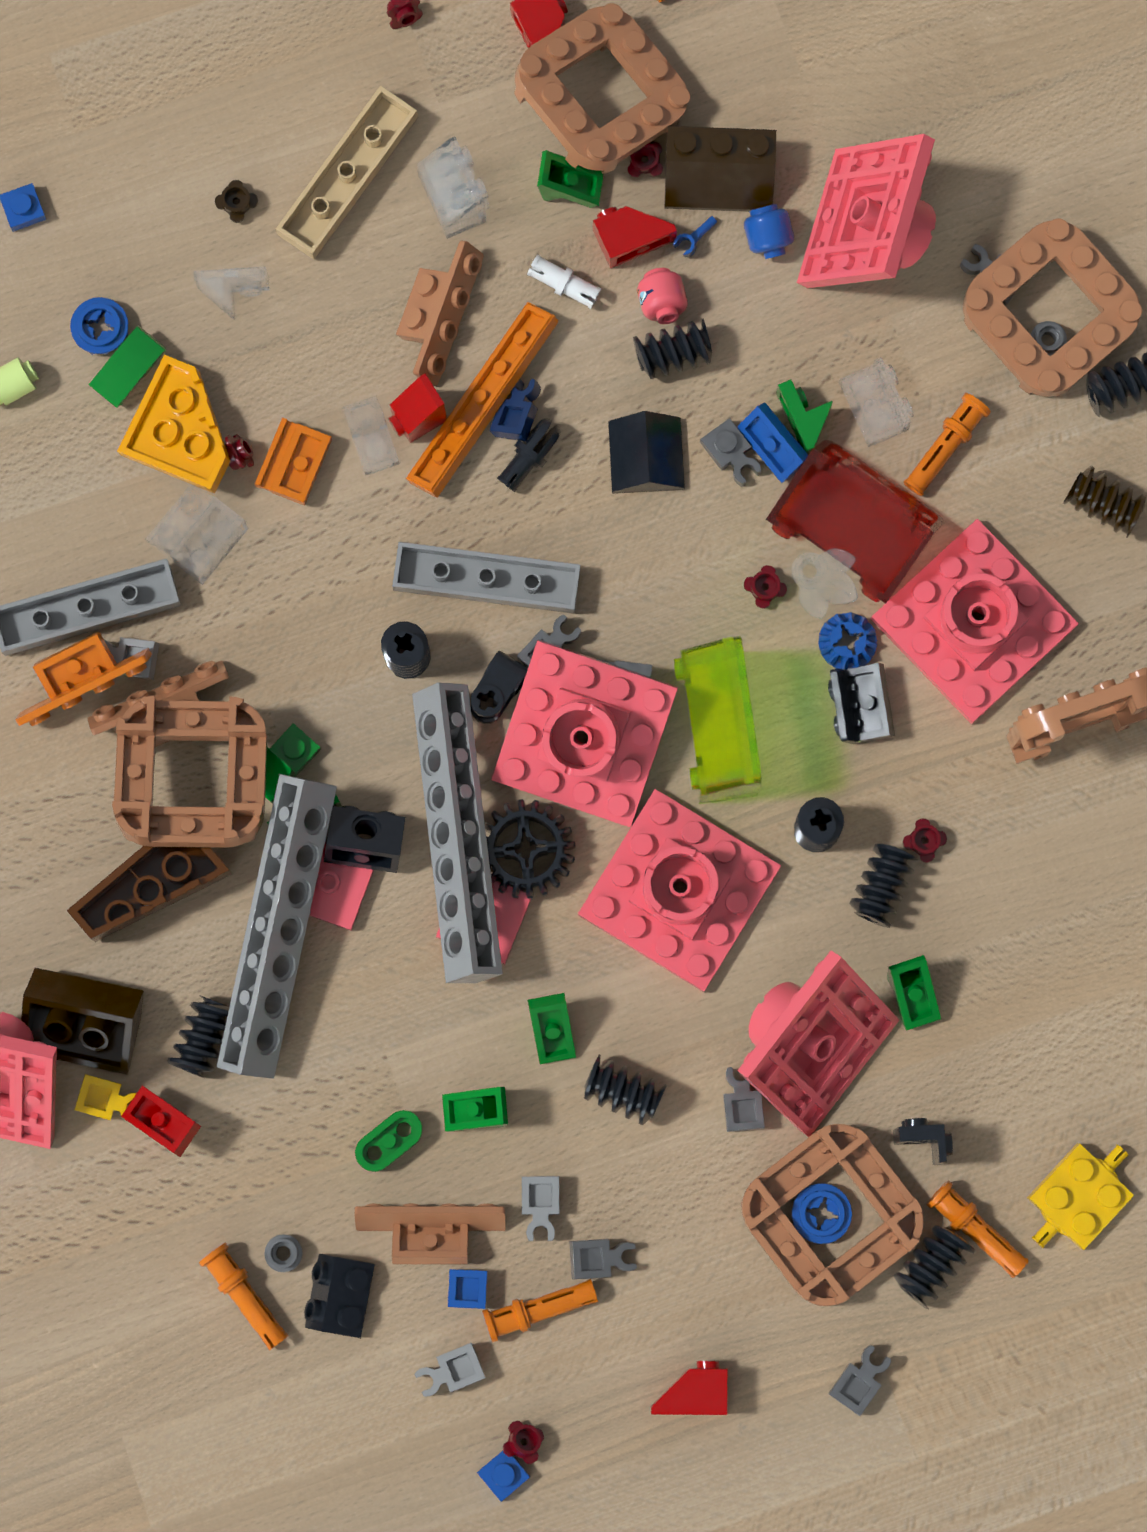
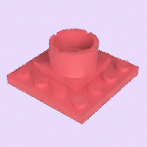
[797,134,936,288]
[871,518,1079,725]
[491,640,678,828]
[578,789,781,992]
[738,951,899,1137]
[0,1012,57,1149]

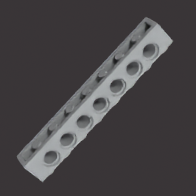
[412,682,503,984]
[217,774,337,1079]

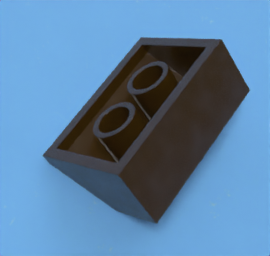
[664,126,777,212]
[21,967,144,1074]

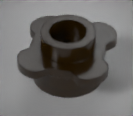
[215,180,258,223]

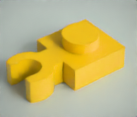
[74,1074,136,1120]

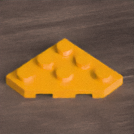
[117,355,230,494]

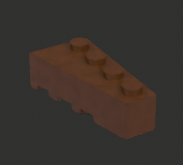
[67,846,232,942]

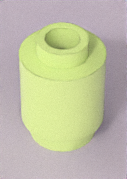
[0,357,39,406]

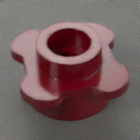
[386,0,423,29]
[627,141,663,178]
[224,434,254,470]
[744,565,787,609]
[903,818,947,863]
[503,1421,544,1464]

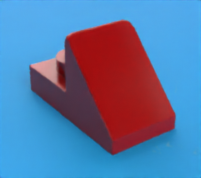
[121,1086,201,1157]

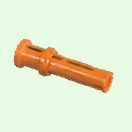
[903,393,991,496]
[926,1180,1029,1278]
[199,1242,289,1351]
[482,1279,598,1343]

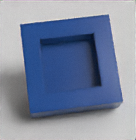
[0,183,47,232]
[448,1269,488,1309]
[477,1450,530,1502]

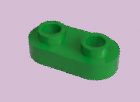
[355,1110,423,1172]

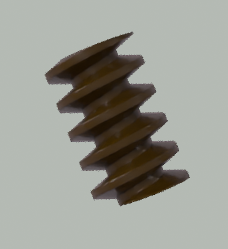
[1063,466,1146,538]

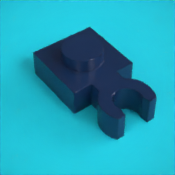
[489,379,541,441]

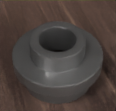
[1031,321,1067,356]
[264,1234,302,1272]

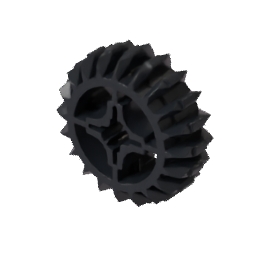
[485,799,576,900]

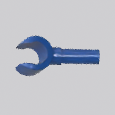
[673,216,717,257]

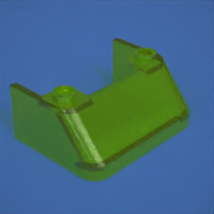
[674,636,762,804]

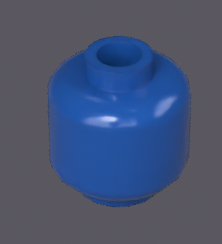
[744,204,795,259]

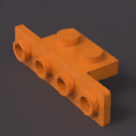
[15,632,152,726]

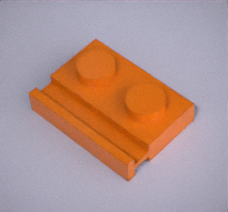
[255,417,332,506]

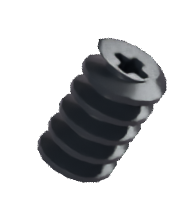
[633,318,712,379]
[1086,352,1147,417]
[381,621,431,679]
[794,797,844,853]
[849,844,918,928]
[167,995,229,1079]
[584,1054,667,1126]
[894,1226,976,1310]

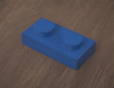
[737,402,810,483]

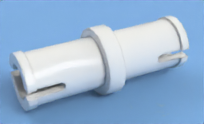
[527,254,602,309]

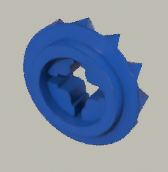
[70,297,128,355]
[818,612,877,670]
[792,1184,852,1244]

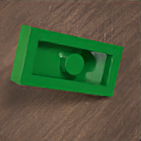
[537,150,604,208]
[776,379,833,456]
[265,723,321,803]
[887,955,941,1031]
[527,993,576,1065]
[442,1087,508,1132]

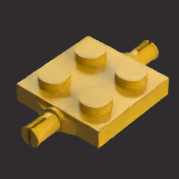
[1027,1143,1134,1250]

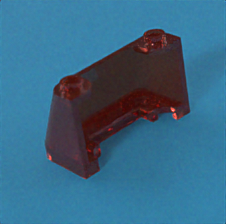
[766,440,944,604]

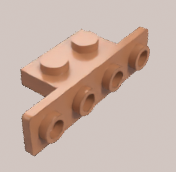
[396,240,484,386]
[87,661,229,747]
[354,1203,506,1264]

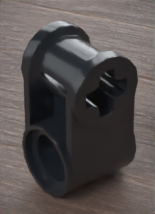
[471,650,528,724]

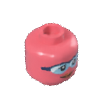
[637,267,688,324]

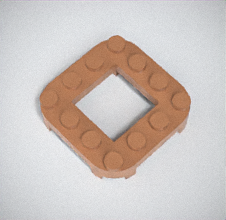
[514,3,690,174]
[963,218,1142,397]
[1006,667,1147,764]
[112,695,267,848]
[741,1124,923,1306]

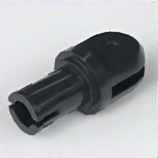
[497,418,561,492]

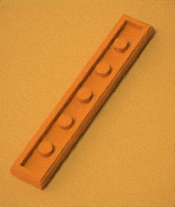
[406,302,559,498]

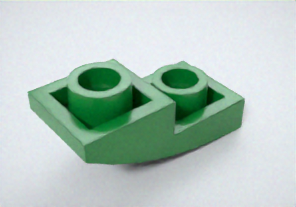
[89,325,166,408]

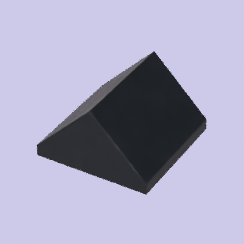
[608,411,685,494]

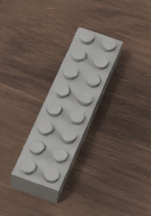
[392,542,580,614]
[0,558,181,656]

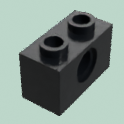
[324,806,406,873]

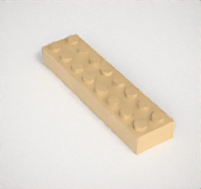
[276,86,418,260]

